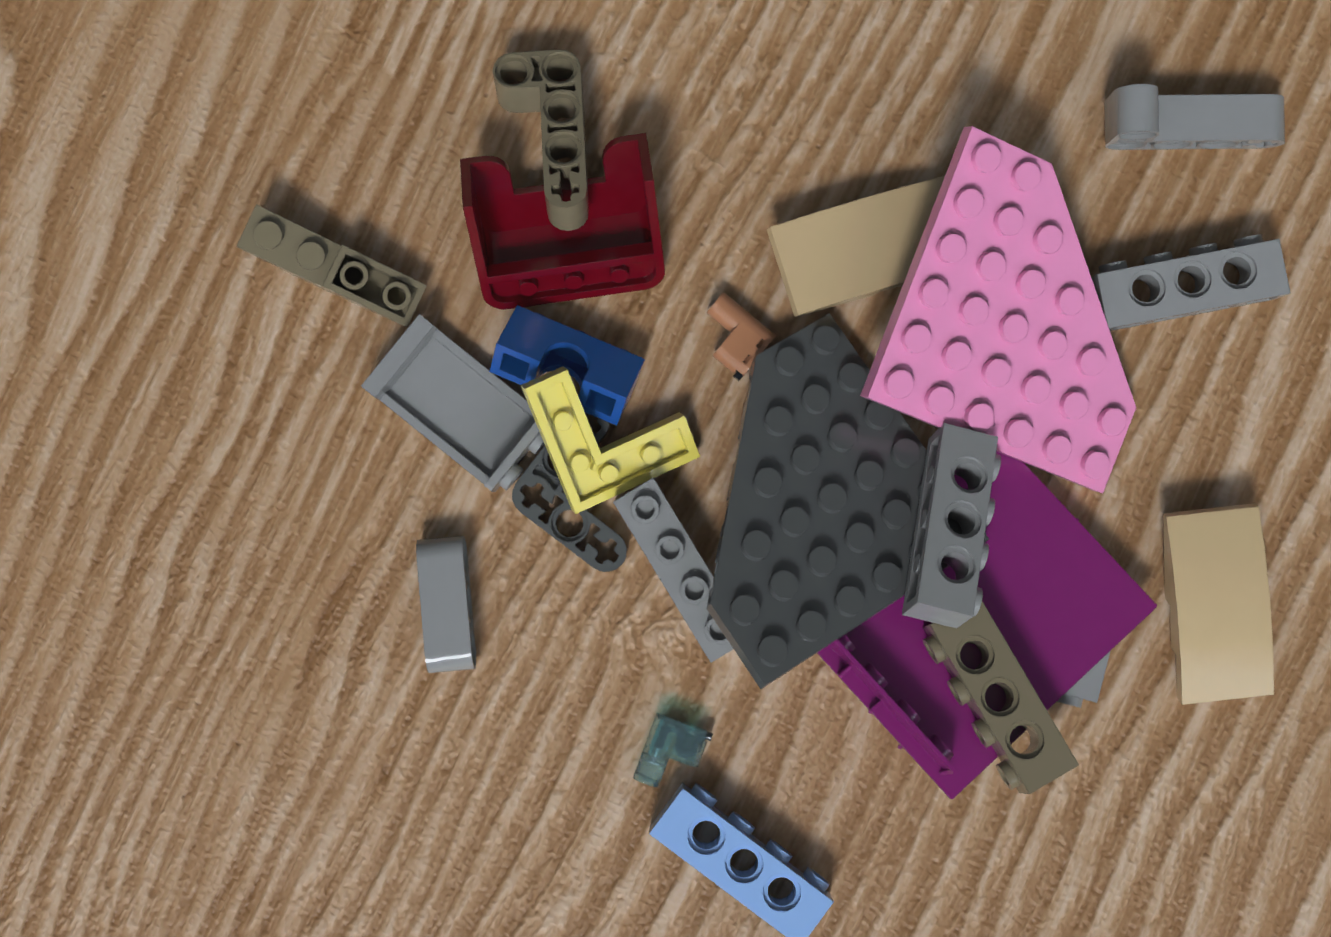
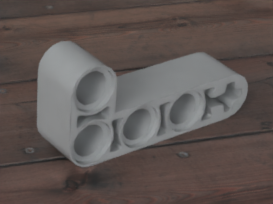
[1104,84,1285,150]

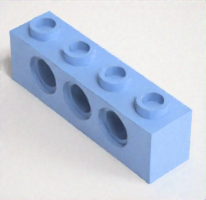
[649,782,834,937]

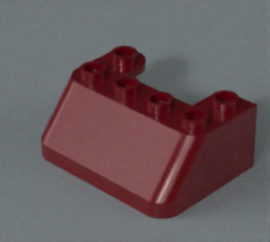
[460,133,665,310]

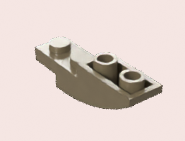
[236,204,427,327]

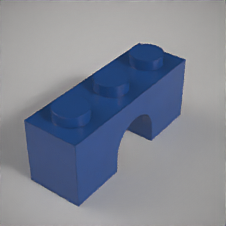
[489,305,645,425]

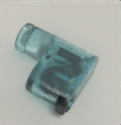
[633,712,713,788]

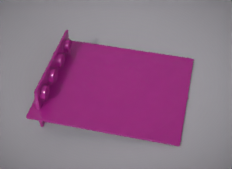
[817,451,1157,799]

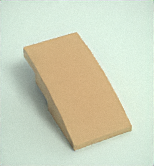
[767,176,945,317]
[1163,503,1274,705]

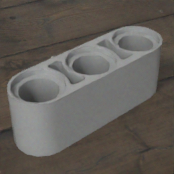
[416,536,476,673]

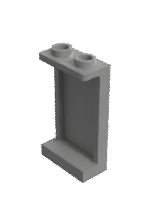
[361,314,545,492]

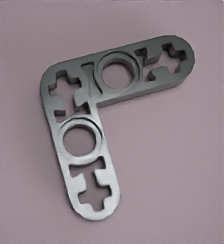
[512,412,627,572]

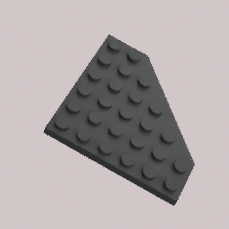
[706,313,989,689]

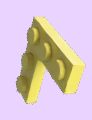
[521,366,700,514]

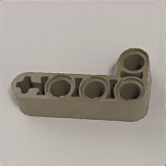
[493,50,589,231]

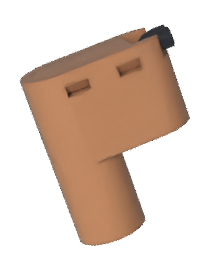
[707,292,777,381]

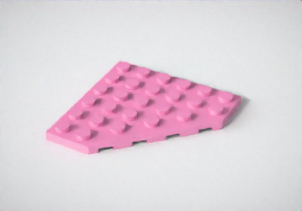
[860,126,1136,493]

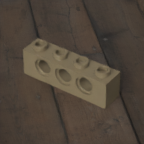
[923,602,1079,794]

